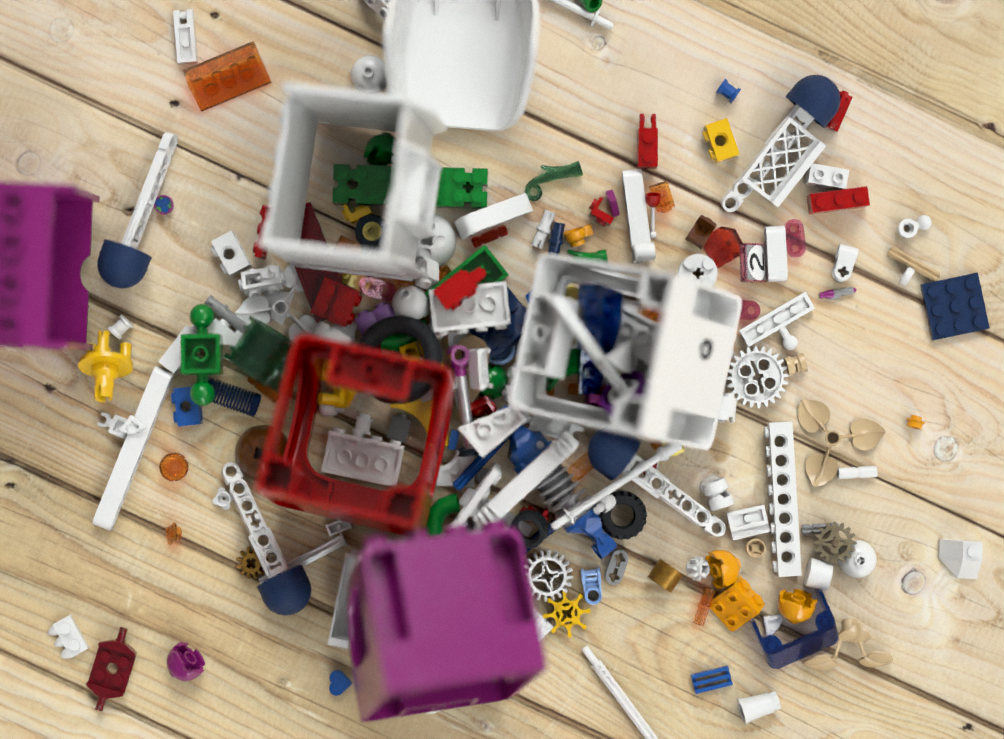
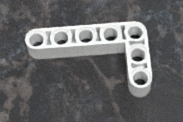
[622,169,656,264]

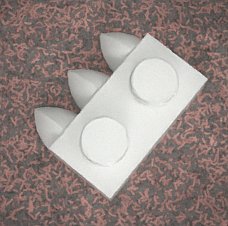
[48,615,89,659]

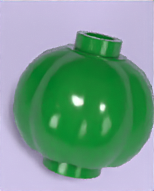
[479,363,508,400]

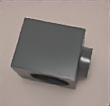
[387,412,412,443]

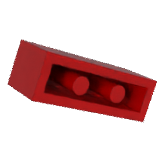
[807,186,870,215]

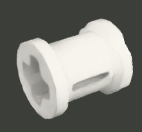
[108,314,134,340]

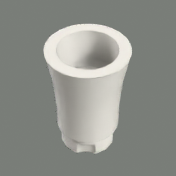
[737,691,781,725]

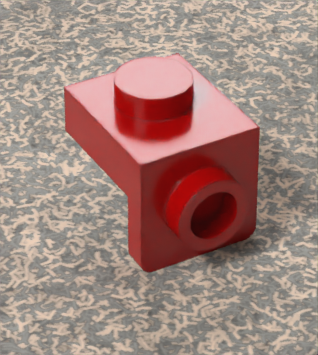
[589,197,614,227]

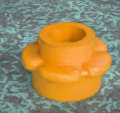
[906,415,925,430]

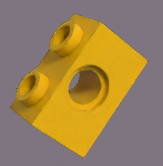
[702,118,740,163]

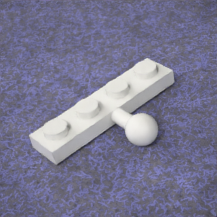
[739,292,815,350]

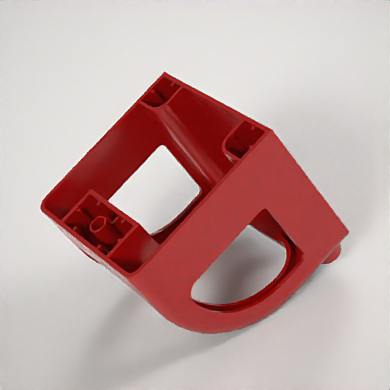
[255,334,454,535]

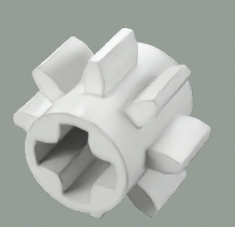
[686,556,710,581]

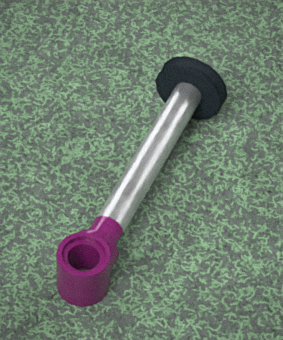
[446,345,480,457]

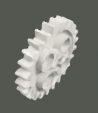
[726,346,789,408]

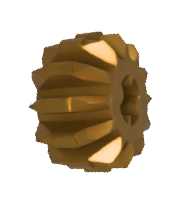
[236,547,269,579]

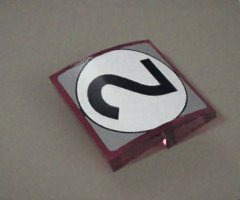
[739,243,766,283]

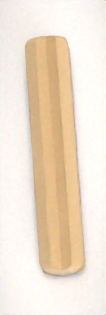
[887,246,940,282]

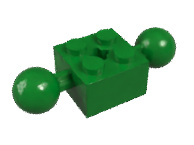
[181,304,223,406]

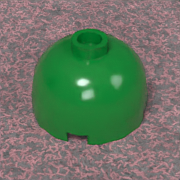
[364,132,398,166]

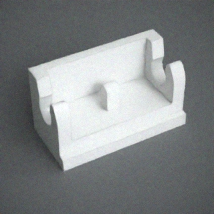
[468,348,493,390]

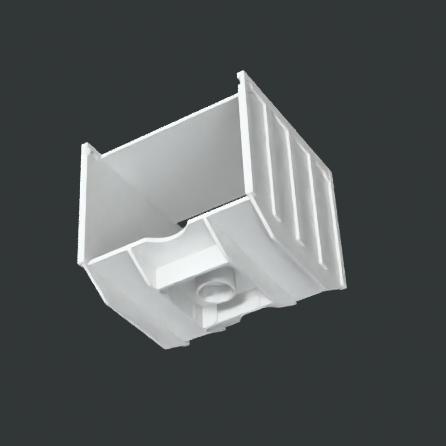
[259,83,448,282]

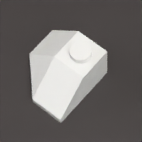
[938,539,983,579]

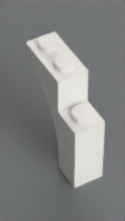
[159,318,248,374]

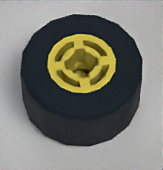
[355,214,386,244]

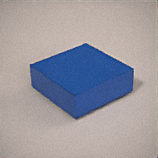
[448,430,459,450]

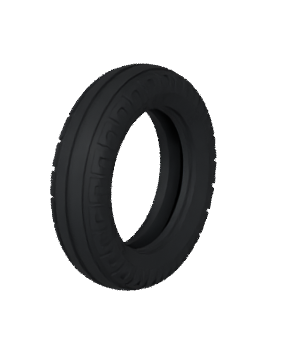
[357,316,443,405]

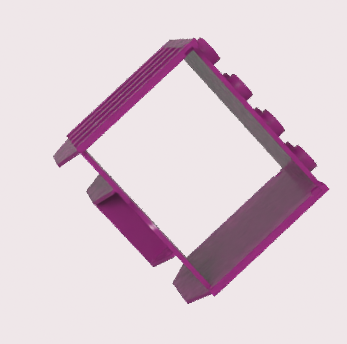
[0,182,100,351]

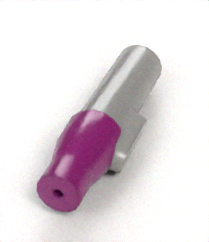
[819,287,856,300]

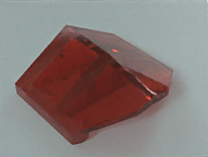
[703,226,746,269]

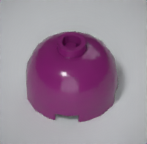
[166,642,205,681]

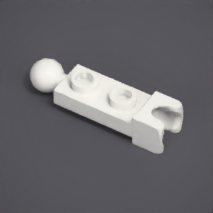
[520,410,584,446]

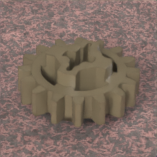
[814,522,857,564]

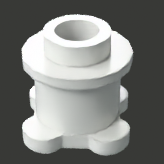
[352,413,374,435]

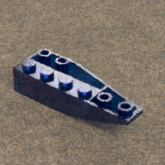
[577,283,623,395]

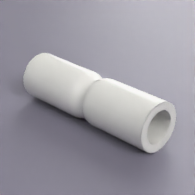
[837,466,877,479]

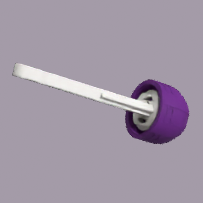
[549,293,648,418]

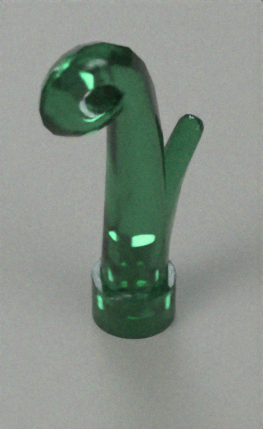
[525,161,583,201]

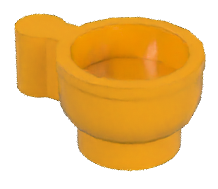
[563,224,594,247]

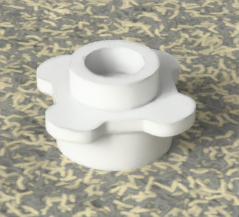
[213,487,233,510]

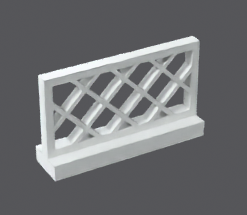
[741,116,826,207]

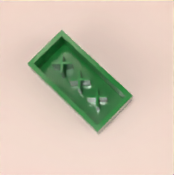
[425,245,509,299]

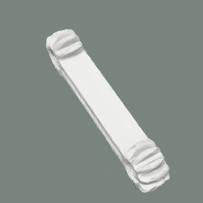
[473,433,578,529]

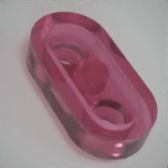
[784,219,806,258]
[359,276,397,302]
[739,300,760,320]

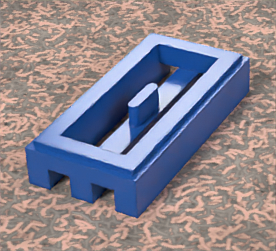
[690,665,733,694]

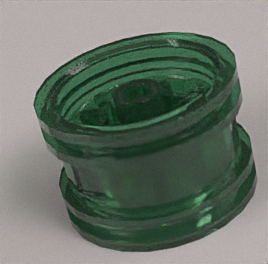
[224,315,293,394]

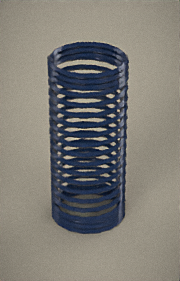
[208,376,262,417]

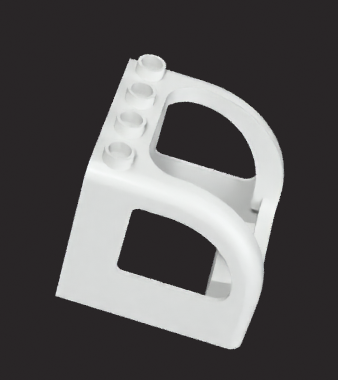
[509,254,742,450]

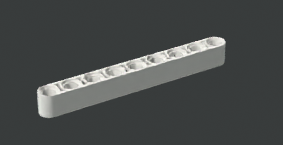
[92,366,174,531]

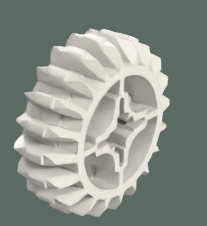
[527,549,573,602]

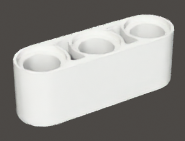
[764,226,788,282]

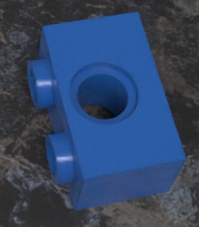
[171,386,204,427]

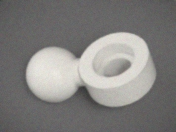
[897,215,932,238]

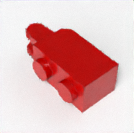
[637,114,658,169]
[433,268,486,311]

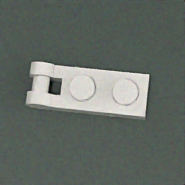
[173,9,198,64]

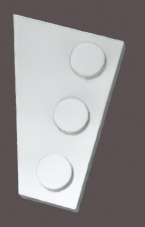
[458,406,528,458]

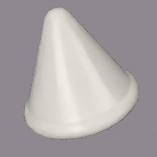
[605,340,634,374]

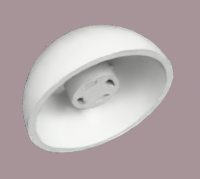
[415,214,456,267]

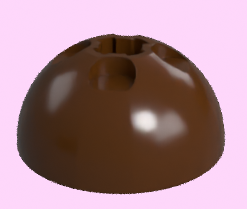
[235,425,288,481]

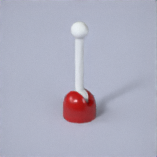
[645,192,661,238]

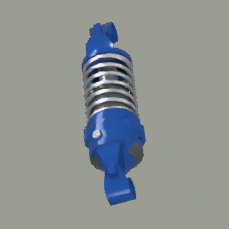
[496,405,617,559]

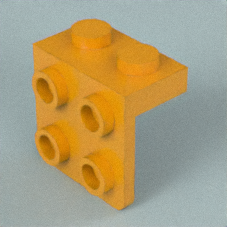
[708,575,765,632]

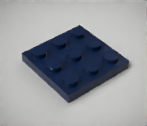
[920,272,990,341]
[468,287,527,360]

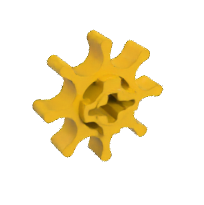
[543,591,591,638]

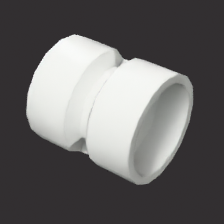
[702,477,735,511]

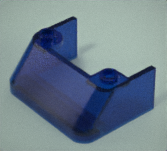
[749,589,838,669]

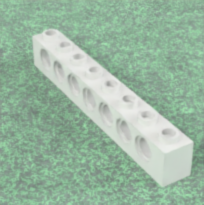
[764,421,802,577]

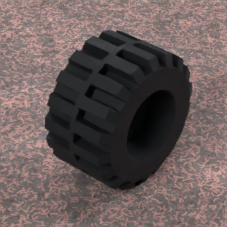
[598,490,647,540]

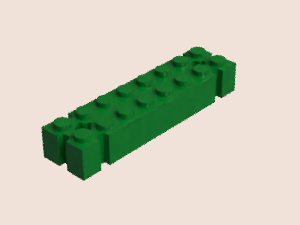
[332,164,488,209]

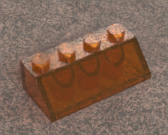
[183,41,272,112]

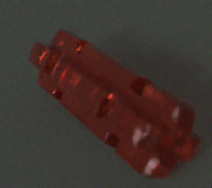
[471,225,508,248]

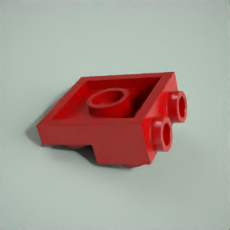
[310,277,362,327]

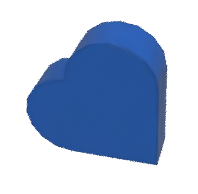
[329,670,353,696]

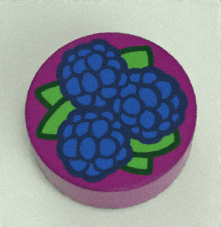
[154,195,174,215]

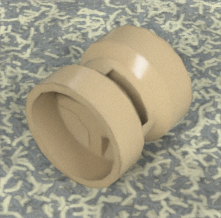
[784,353,808,376]
[744,537,766,558]

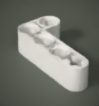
[454,193,533,240]

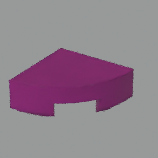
[606,190,620,217]

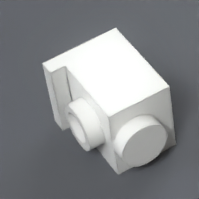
[415,256,439,290]

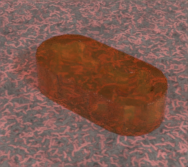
[568,452,594,481]

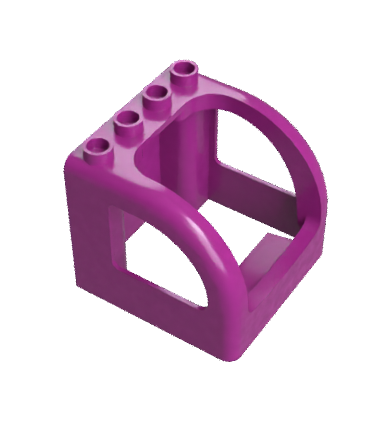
[347,520,547,722]

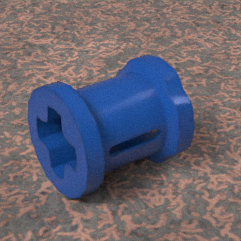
[716,79,741,103]

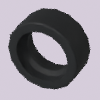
[510,510,548,549]

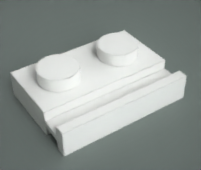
[726,504,771,540]

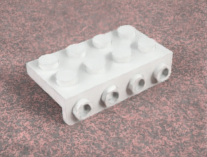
[429,281,511,336]
[321,427,405,487]

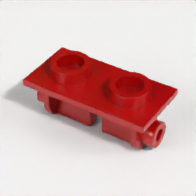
[826,90,853,132]

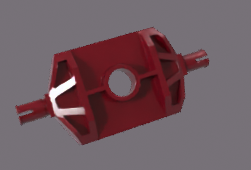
[86,627,137,711]

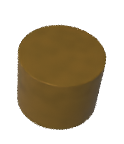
[647,558,684,593]

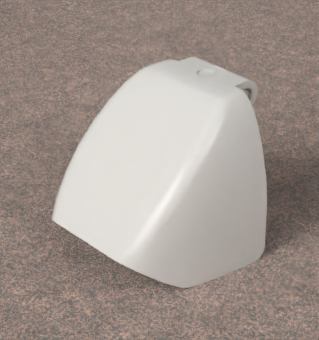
[383,0,540,131]

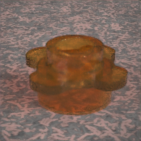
[165,522,182,545]

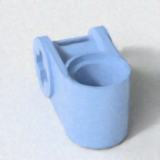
[580,567,602,605]

